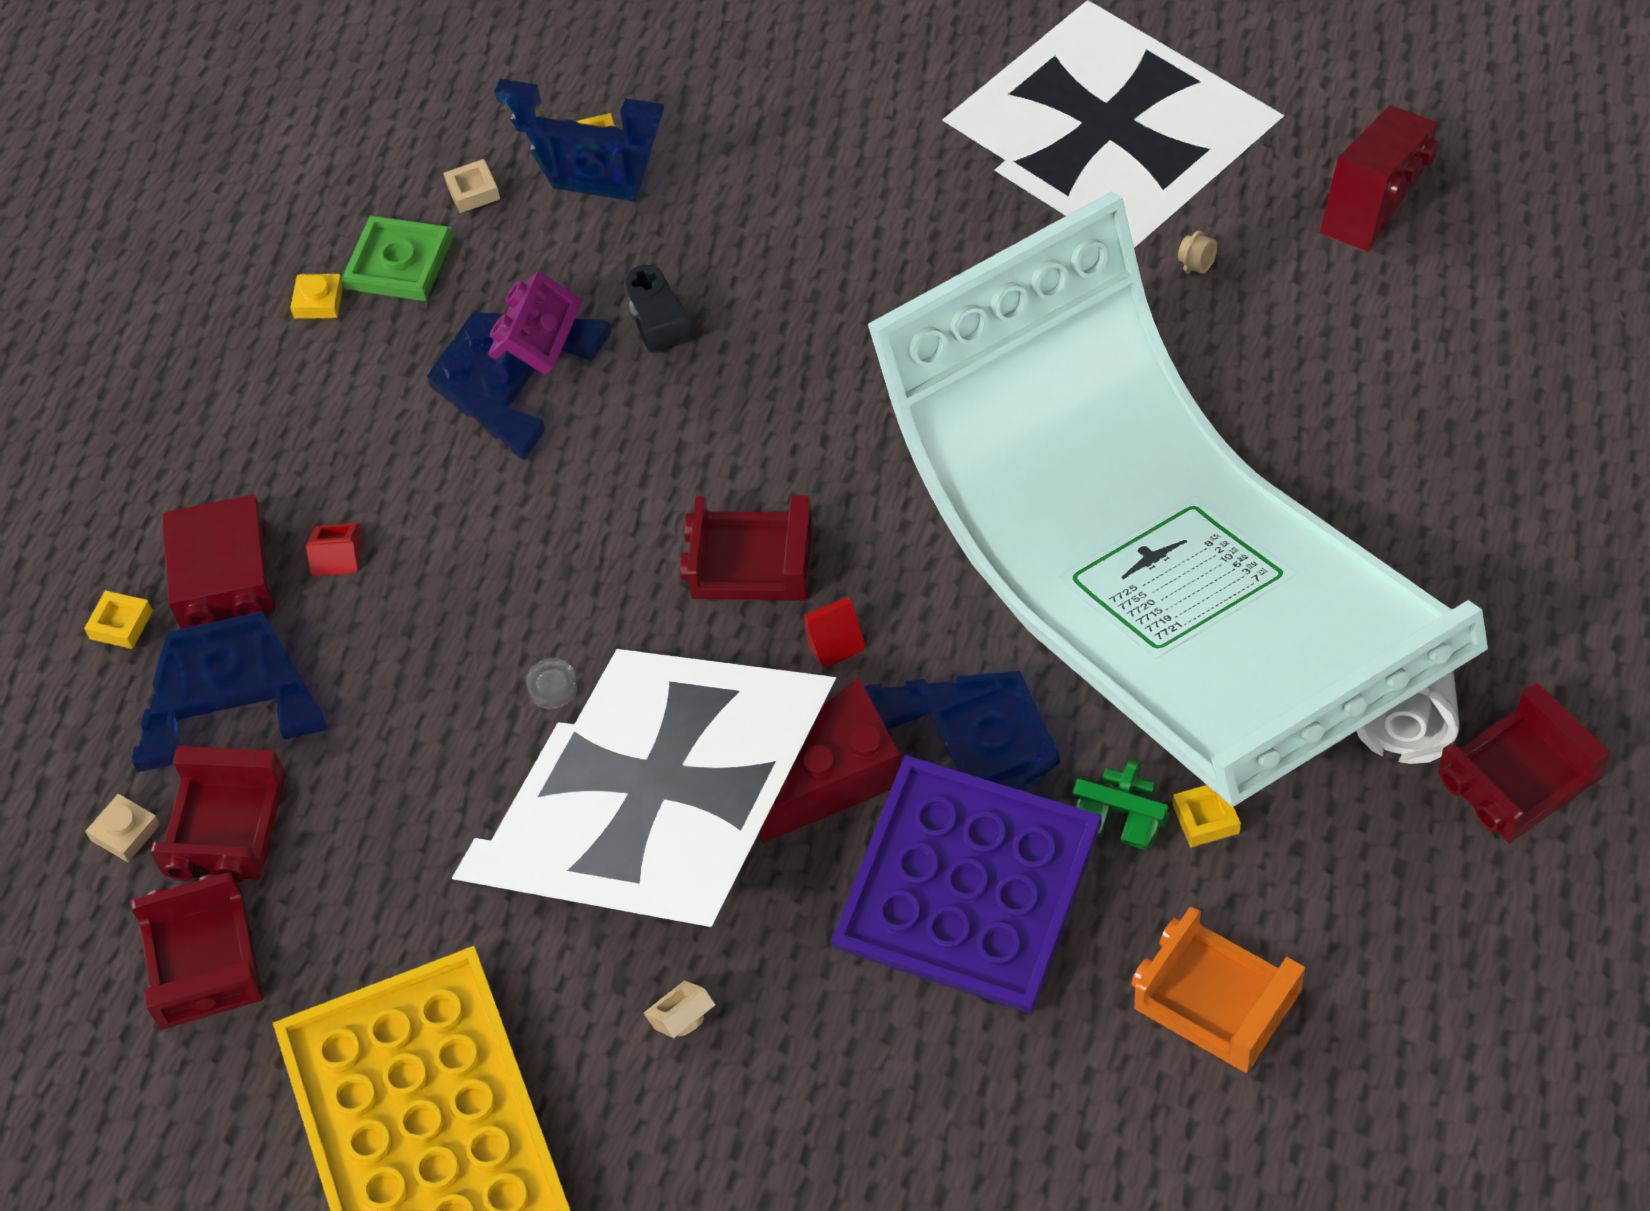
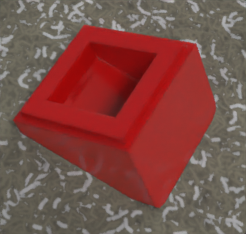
[306,523,361,576]
[804,597,865,667]

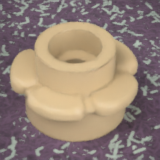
[1178,231,1217,274]

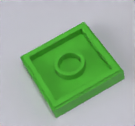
[341,215,454,301]

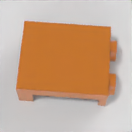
[1131,906,1305,1073]

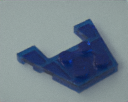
[494,79,664,202]
[427,312,612,460]
[131,611,328,773]
[864,670,1060,792]

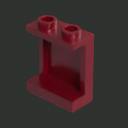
[161,494,274,629]
[680,495,813,601]
[1438,682,1610,843]
[150,746,286,883]
[131,872,263,1030]

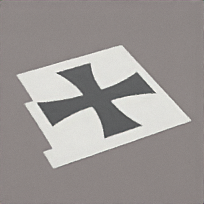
[942,0,1284,248]
[452,649,836,927]

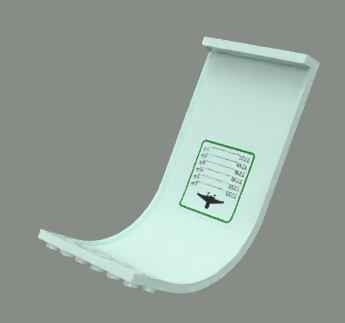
[868,191,1488,807]

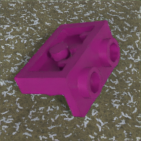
[488,270,583,375]

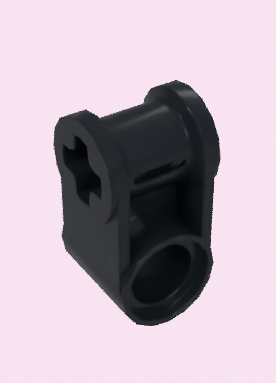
[624,264,692,353]

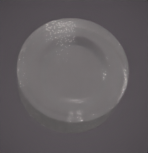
[526,658,577,709]

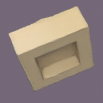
[443,159,500,213]
[85,794,161,862]
[644,980,715,1038]

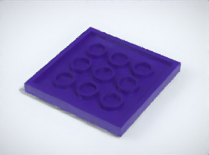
[831,755,1102,1014]

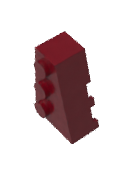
[1319,105,1439,252]
[759,677,901,843]

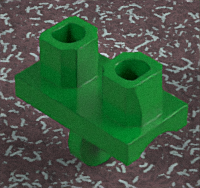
[1073,759,1171,851]

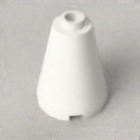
[1356,671,1459,764]

